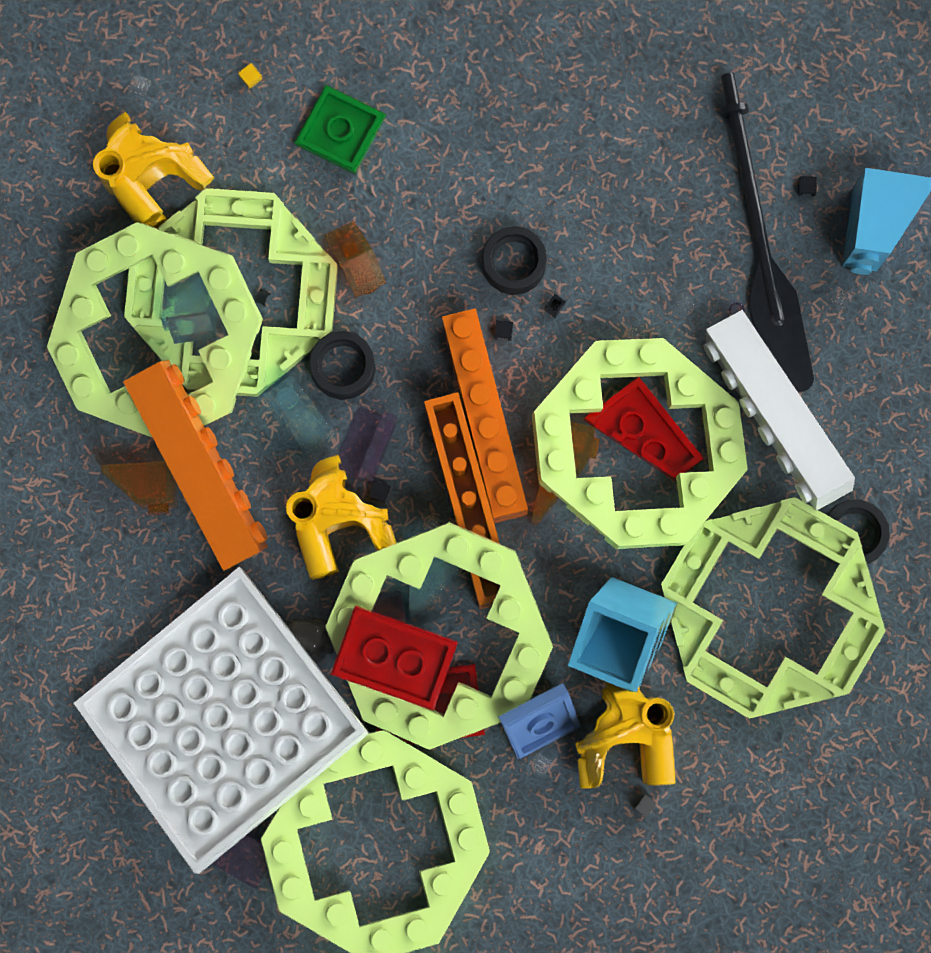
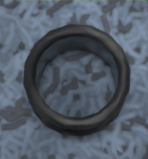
[255,289,271,307]

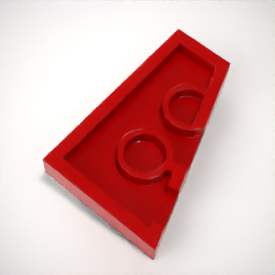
[583,377,704,481]

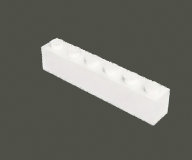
[703,310,855,511]

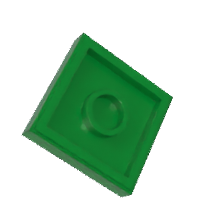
[294,85,386,175]

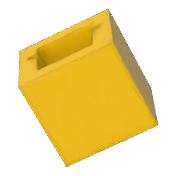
[238,63,262,89]

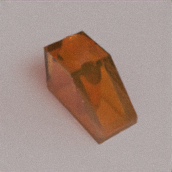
[323,221,387,298]
[101,461,178,515]

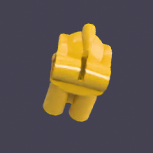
[93,112,214,229]
[286,454,396,580]
[575,680,676,789]

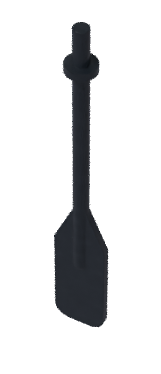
[721,73,814,393]

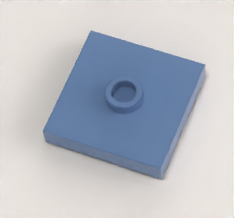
[499,683,581,759]

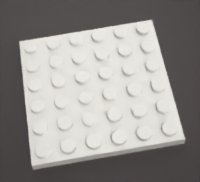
[74,567,369,874]

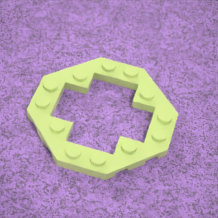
[124,188,338,397]
[47,222,263,437]
[532,338,748,549]
[661,497,885,719]
[325,522,553,750]
[261,730,490,953]

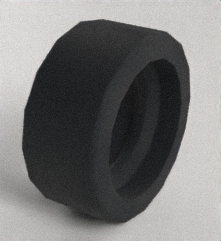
[482,226,547,295]
[309,331,376,400]
[826,499,890,565]

